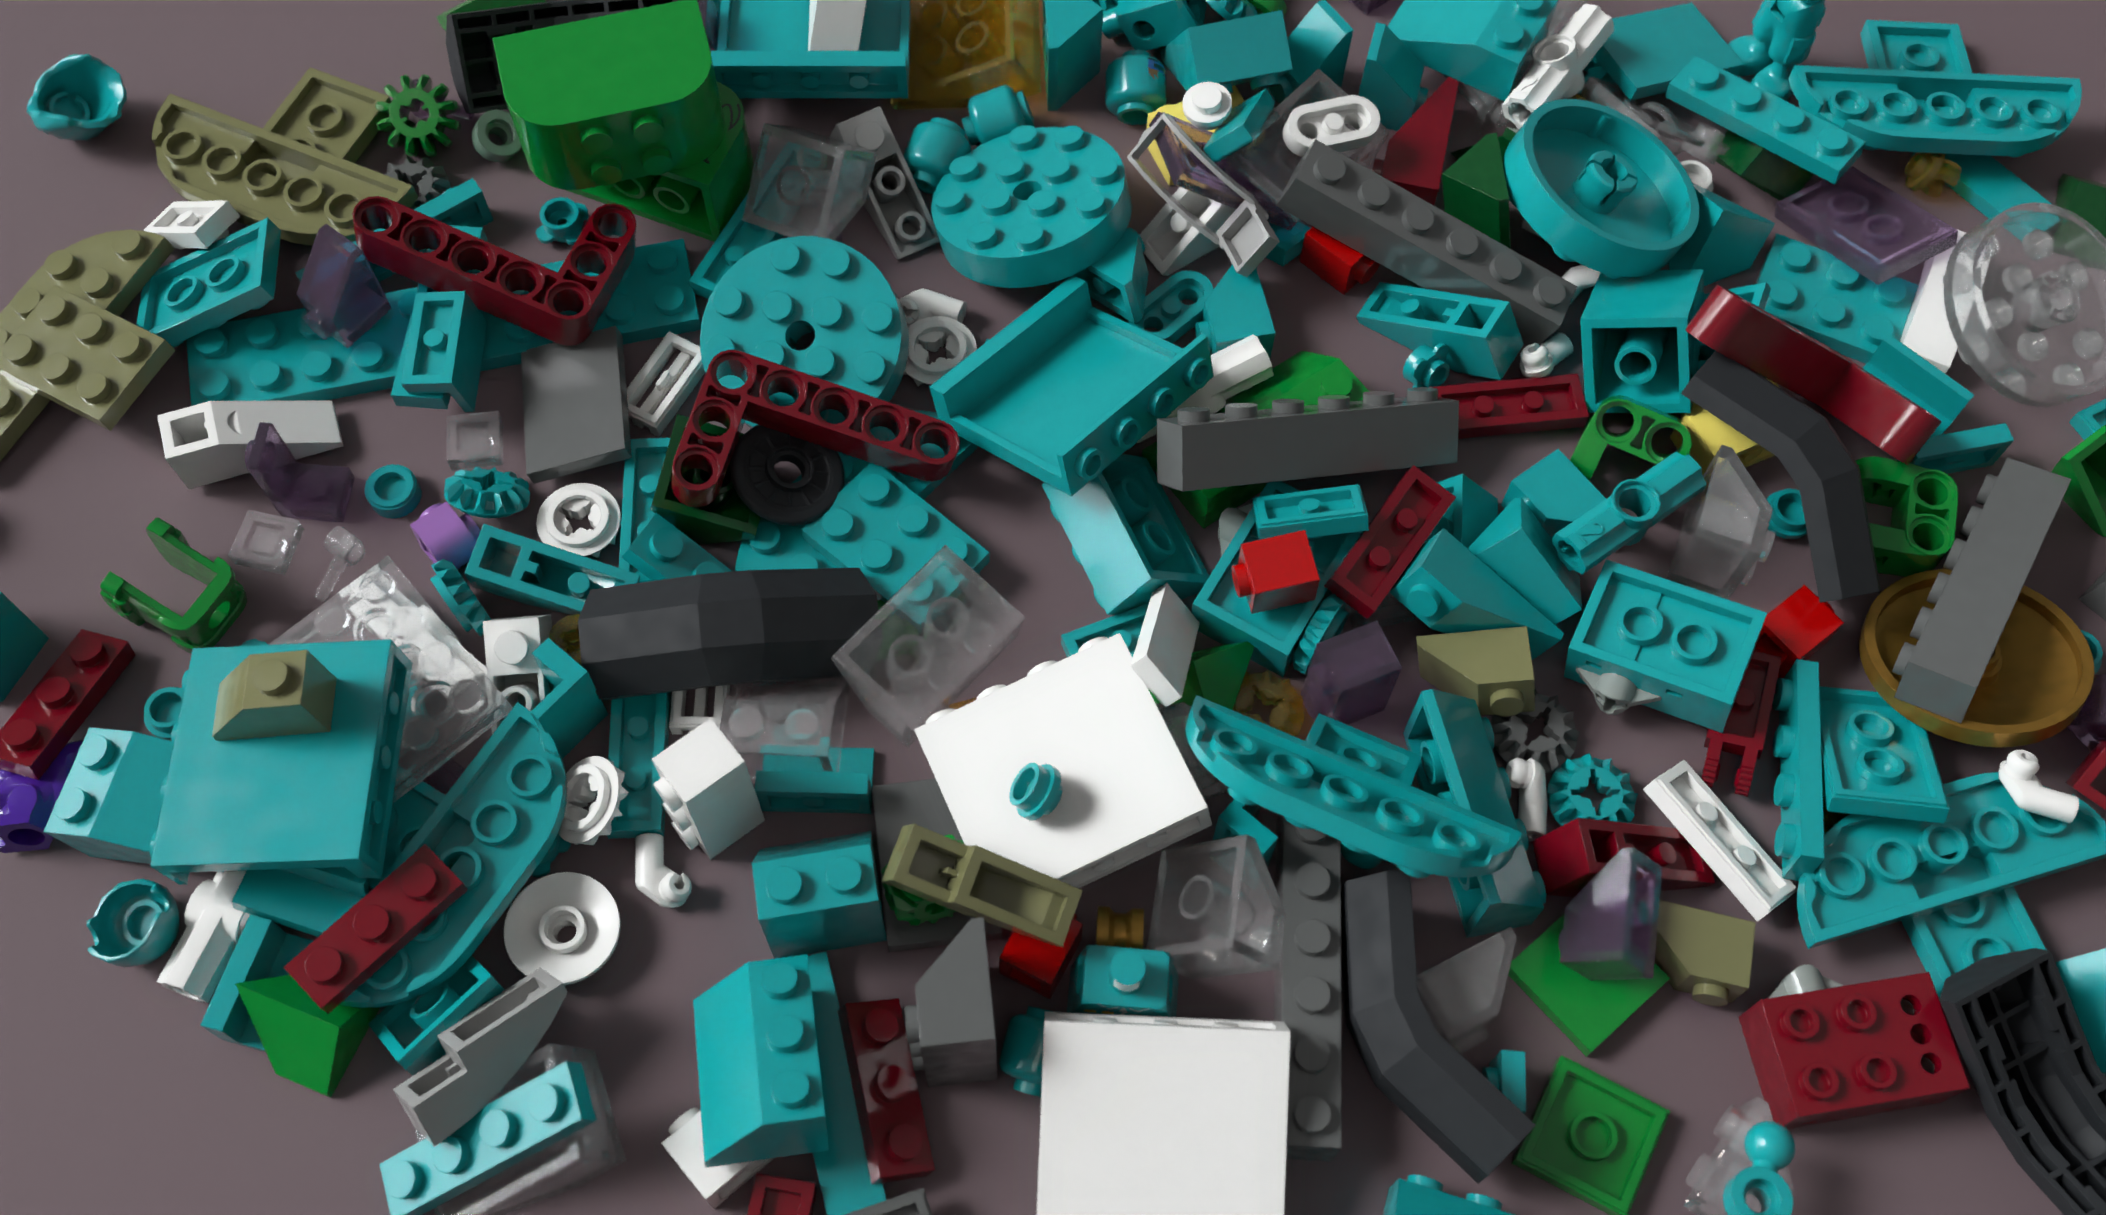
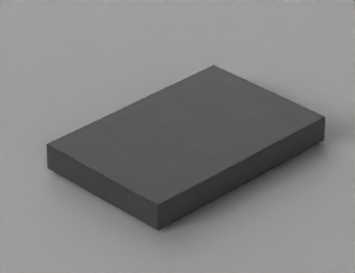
[521,325,632,484]
[872,778,1002,952]

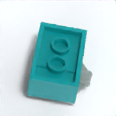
[1192,481,1363,677]
[1564,559,1767,733]

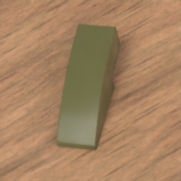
[881,823,1083,947]

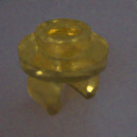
[1904,152,1962,198]

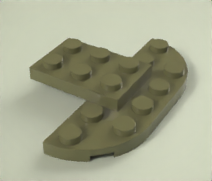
[152,67,419,247]
[0,229,175,461]

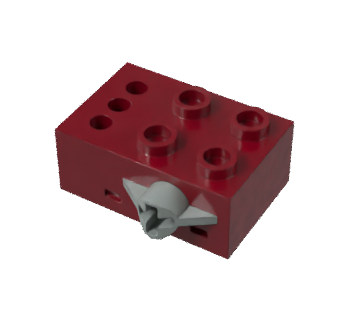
[1738,964,1970,1129]

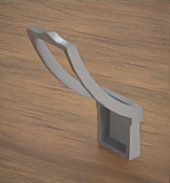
[1127,112,1280,277]

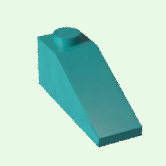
[1356,282,1524,380]
[464,523,640,617]
[1389,528,1564,660]

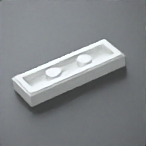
[1131,583,1200,707]
[1643,760,1798,922]

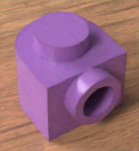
[410,502,481,569]

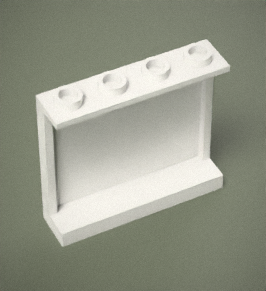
[914,633,1212,888]
[1037,1012,1291,1215]

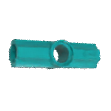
[1552,451,1707,575]

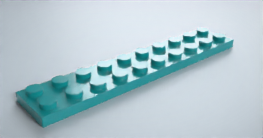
[187,238,701,406]

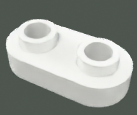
[1282,95,1380,157]

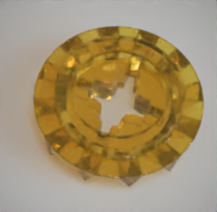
[1233,669,1305,737]

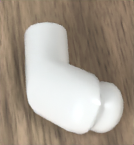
[1999,750,2079,823]
[1506,757,1547,841]

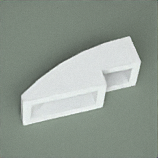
[1900,225,1992,374]

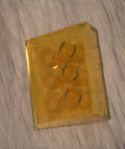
[891,0,1041,110]

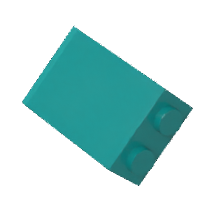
[1580,269,1705,413]
[752,831,887,958]

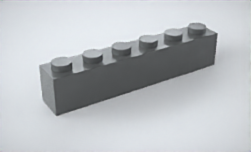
[1276,139,1577,346]
[1157,387,1459,491]
[1892,457,2071,724]
[1274,814,1342,1162]

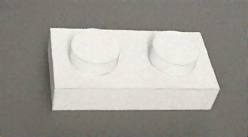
[143,200,240,249]

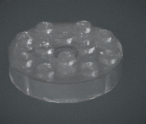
[1943,202,2106,407]

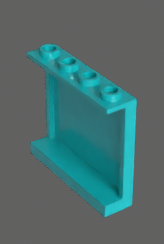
[711,0,911,98]
[929,275,1214,497]
[150,639,413,885]

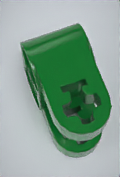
[1570,395,1692,481]
[1855,456,1959,577]

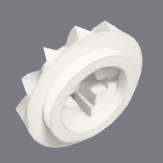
[903,316,977,386]
[536,483,621,558]
[558,756,629,846]

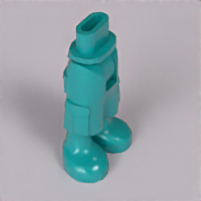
[1728,0,1826,102]

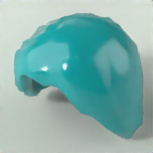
[27,54,127,141]

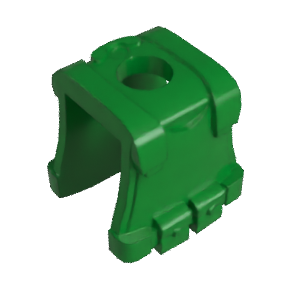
[100,517,247,654]

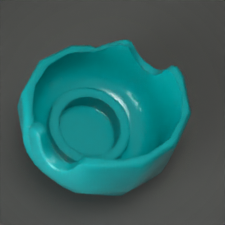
[86,879,179,968]

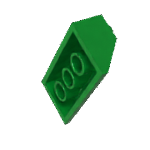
[1142,350,1369,529]

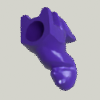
[0,740,83,853]

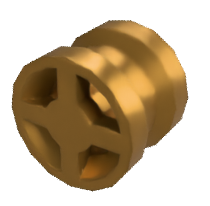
[1095,906,1144,949]

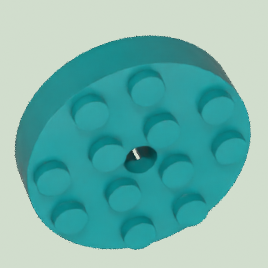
[1503,99,1699,279]
[931,125,1132,288]
[700,236,909,428]

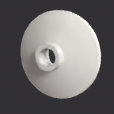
[504,872,621,985]

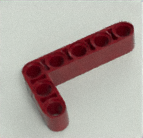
[352,196,637,346]
[1685,284,1942,465]
[672,350,960,508]

